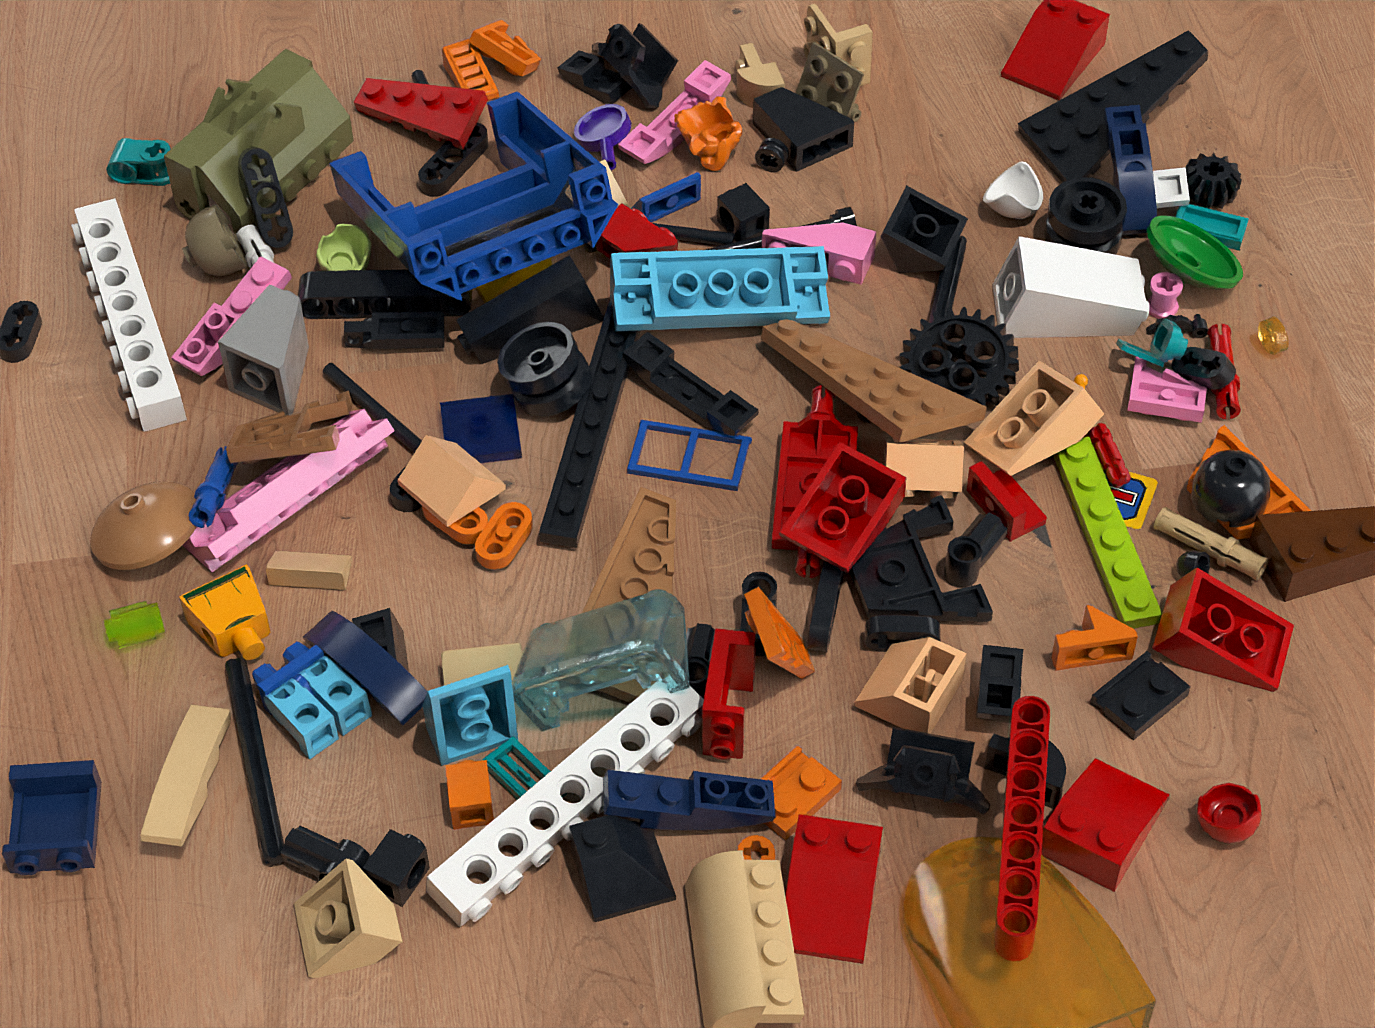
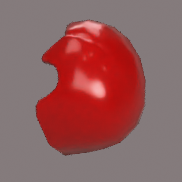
[1197,782,1262,844]

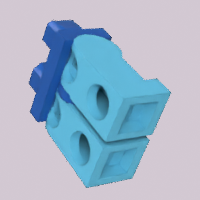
[252,641,372,759]

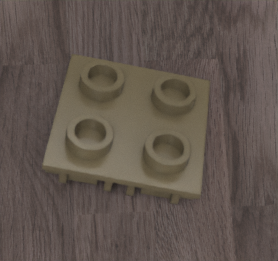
[796,42,864,122]

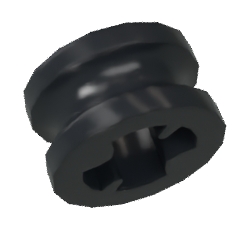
[755,138,789,172]

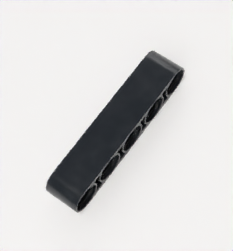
[298,269,473,319]

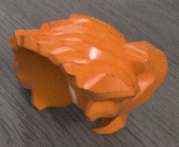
[674,96,742,171]

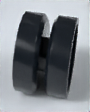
[1044,177,1127,255]
[497,322,592,417]

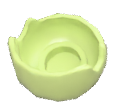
[316,223,371,271]

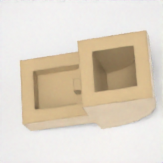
[735,43,785,108]

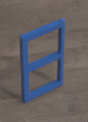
[627,420,752,491]

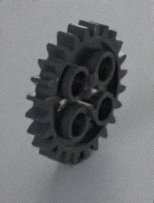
[899,307,1019,406]

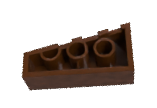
[1249,506,1375,602]

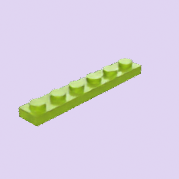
[1053,437,1162,629]

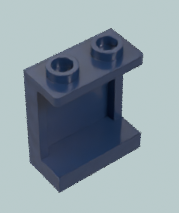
[2,760,102,875]

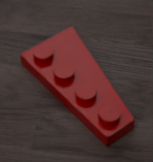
[354,78,488,150]

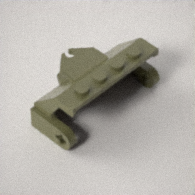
[164,49,354,234]

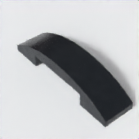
[623,332,759,436]

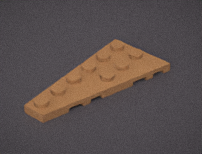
[555,487,676,703]

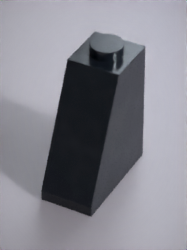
[753,87,854,172]

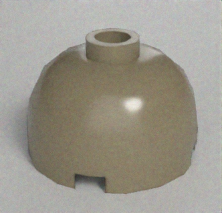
[182,204,248,276]

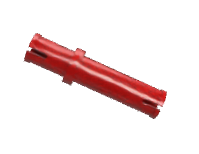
[1207,323,1241,419]

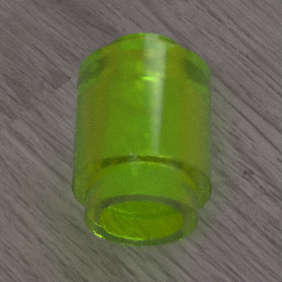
[103,601,165,649]

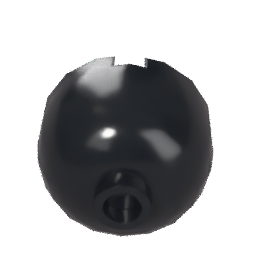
[1191,450,1270,528]

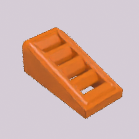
[442,39,499,100]

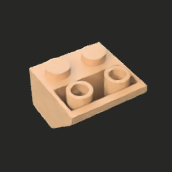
[854,637,967,734]

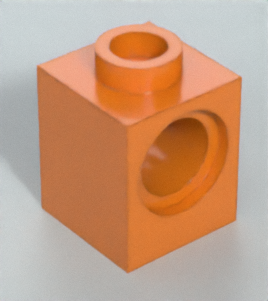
[445,760,494,830]

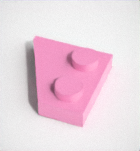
[1127,356,1207,423]

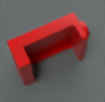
[702,628,756,760]

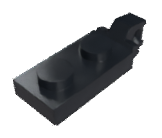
[344,311,445,349]

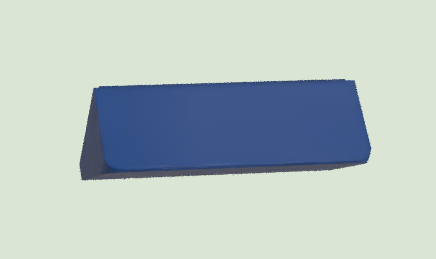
[631,172,701,222]

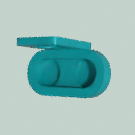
[1116,318,1188,367]

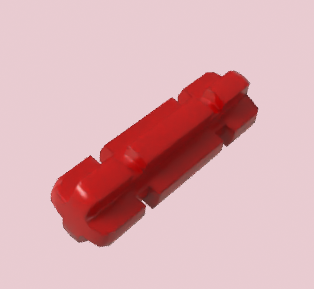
[1088,423,1131,488]

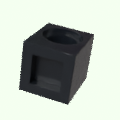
[717,183,770,242]
[362,829,430,907]

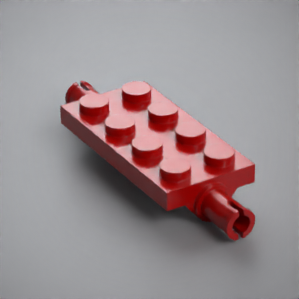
[772,385,858,578]

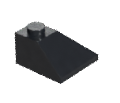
[569,815,676,922]

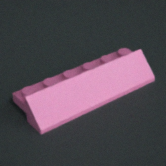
[182,409,395,572]

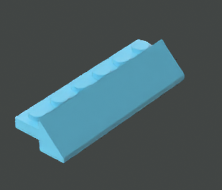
[610,246,830,331]

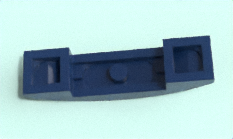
[303,611,427,726]

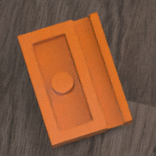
[761,746,842,841]

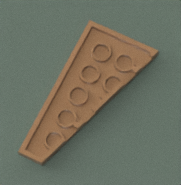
[761,319,987,443]

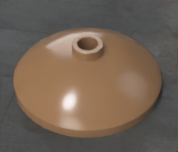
[90,481,197,570]

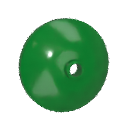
[1147,216,1243,290]

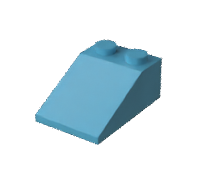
[422,665,518,766]

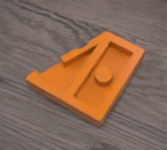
[468,20,541,76]

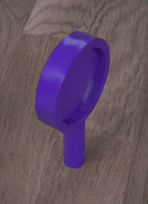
[574,104,632,171]

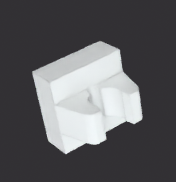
[1153,168,1190,208]

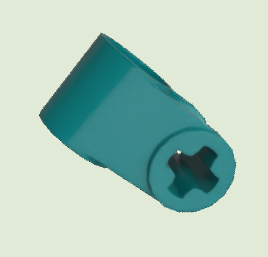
[106,138,171,186]

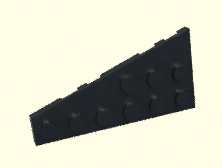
[1018,30,1208,183]

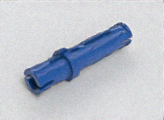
[189,446,239,528]

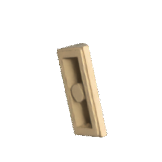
[266,551,352,590]
[441,643,526,693]

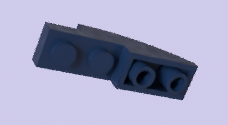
[1104,105,1157,235]
[603,770,776,831]

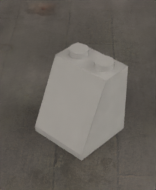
[218,284,309,416]

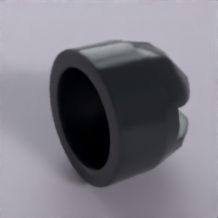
[1176,550,1210,577]

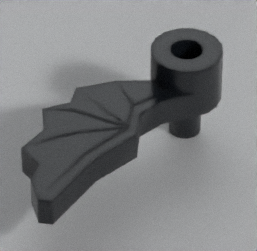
[1146,314,1208,338]

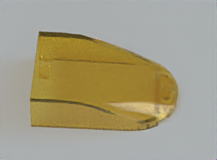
[903,837,1156,1028]

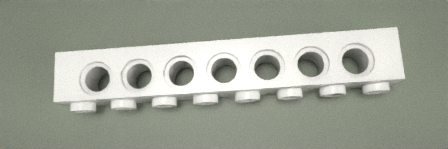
[71,198,187,432]
[426,669,704,927]

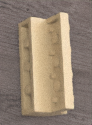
[685,850,805,1028]

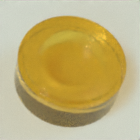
[1258,316,1289,355]

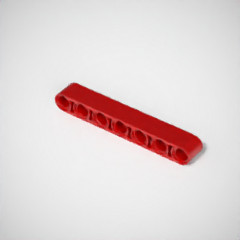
[994,696,1050,961]

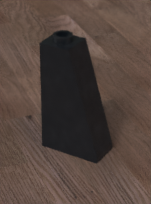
[456,255,604,364]

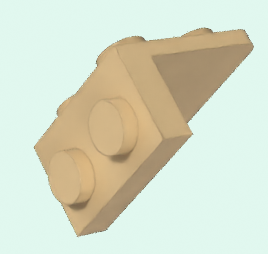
[803,4,873,86]

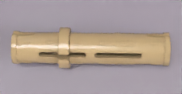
[1154,507,1269,581]

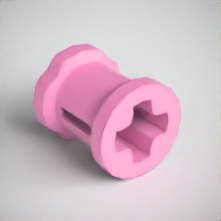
[1147,272,1183,319]

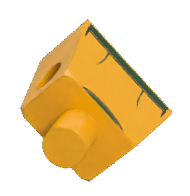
[179,564,271,660]

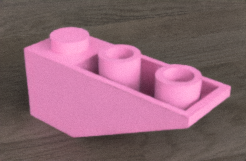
[762,223,876,285]

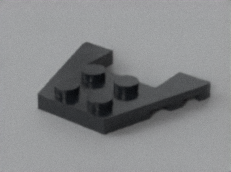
[849,495,993,622]

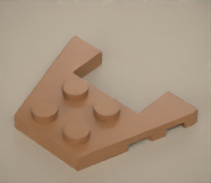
[226,391,353,464]

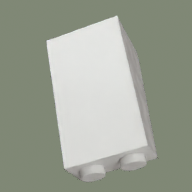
[992,236,1149,338]

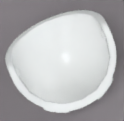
[983,162,1043,219]

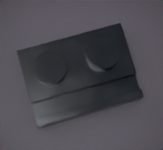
[1090,651,1191,740]

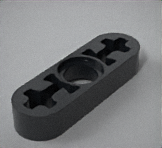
[418,123,488,197]
[238,147,293,248]
[807,560,844,652]

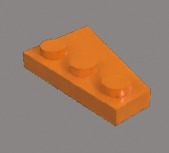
[744,587,815,679]

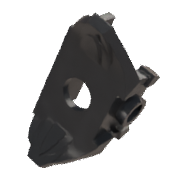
[592,23,679,110]
[856,727,990,815]

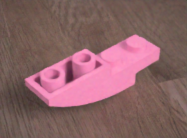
[171,256,292,376]

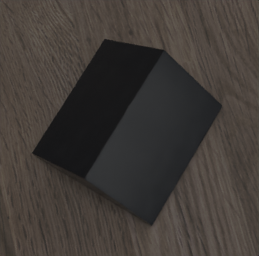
[880,185,968,274]

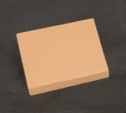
[398,435,506,527]

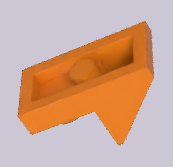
[1051,605,1138,671]

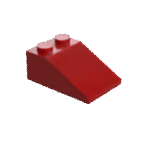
[1001,0,1110,101]
[779,441,907,573]
[1152,568,1294,692]
[1041,758,1170,892]
[785,814,883,964]

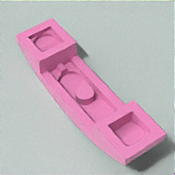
[618,60,731,164]

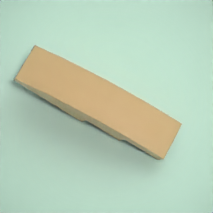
[140,705,231,846]

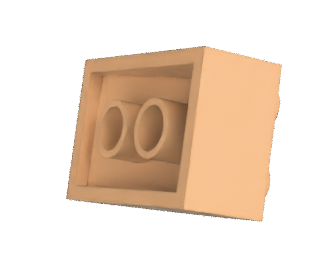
[964,361,1104,476]

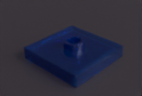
[440,394,522,463]

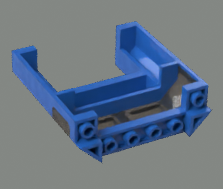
[329,91,619,301]

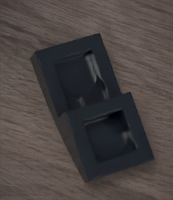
[557,50,632,104]

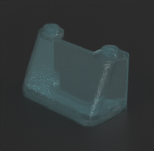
[512,589,690,731]

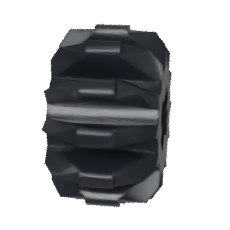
[1185,152,1242,209]

